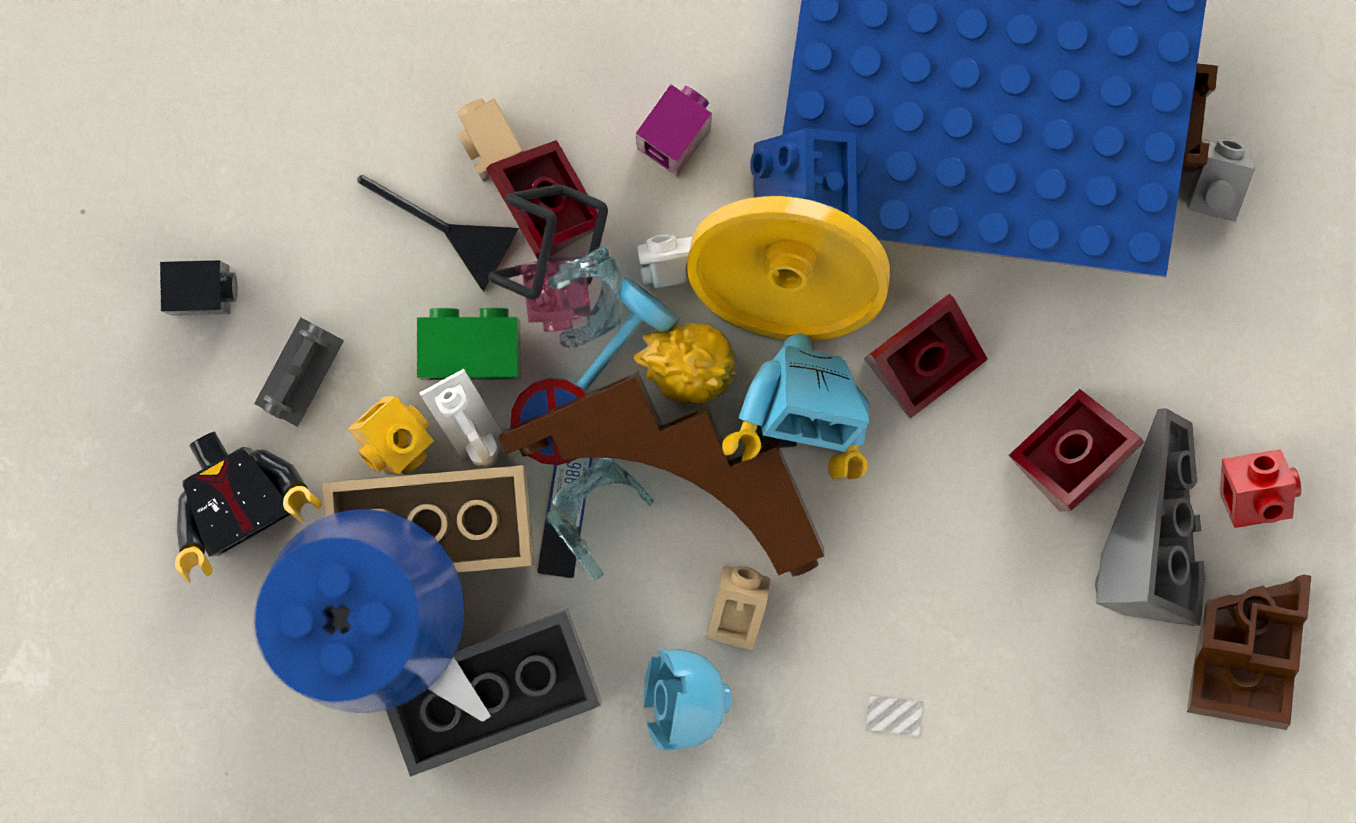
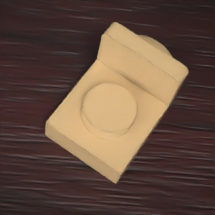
[705,566,770,651]

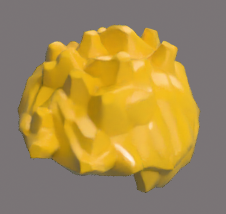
[634,323,736,404]

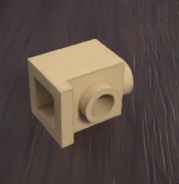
[457,98,523,181]

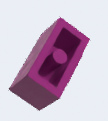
[636,84,712,176]

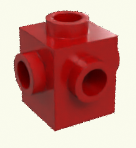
[1220,449,1301,528]

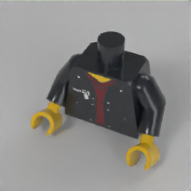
[175,431,322,583]

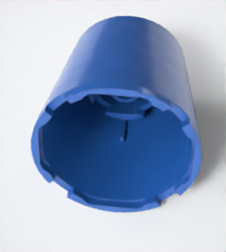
[255,510,464,713]

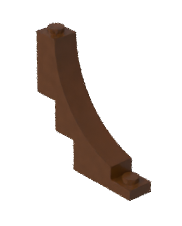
[498,372,824,577]

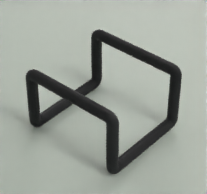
[488,185,608,300]

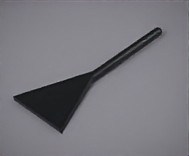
[357,175,520,292]

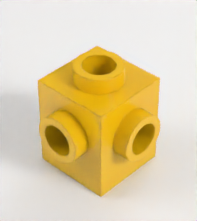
[347,396,434,475]

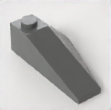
[1095,408,1205,626]

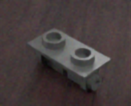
[254,317,344,427]

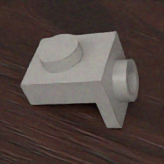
[1186,139,1255,222]

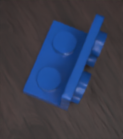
[750,128,857,220]

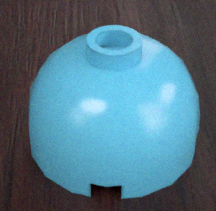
[644,649,731,750]

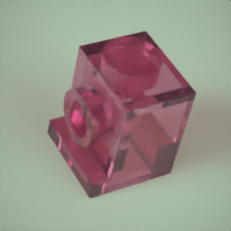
[515,256,591,332]

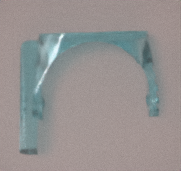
[548,246,622,348]
[546,458,654,581]

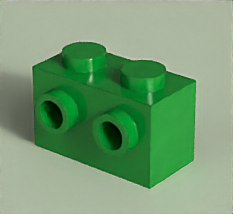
[417,308,521,380]

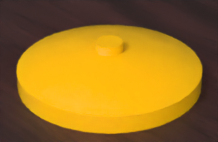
[687,196,890,341]

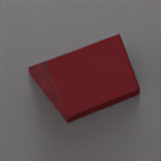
[486,140,598,260]
[864,293,988,418]
[1009,389,1145,511]

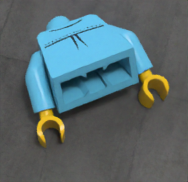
[722,334,870,480]

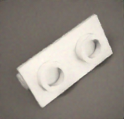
[637,234,693,289]
[420,369,502,468]

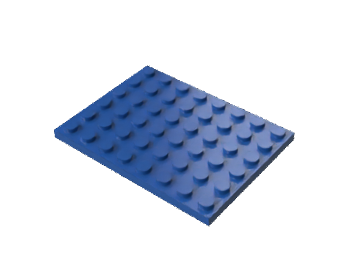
[782,0,1206,278]

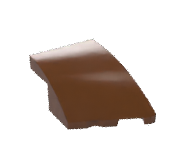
[1187,574,1311,730]

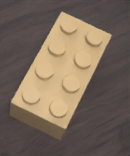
[322,465,535,572]

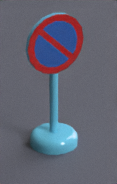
[510,277,679,465]

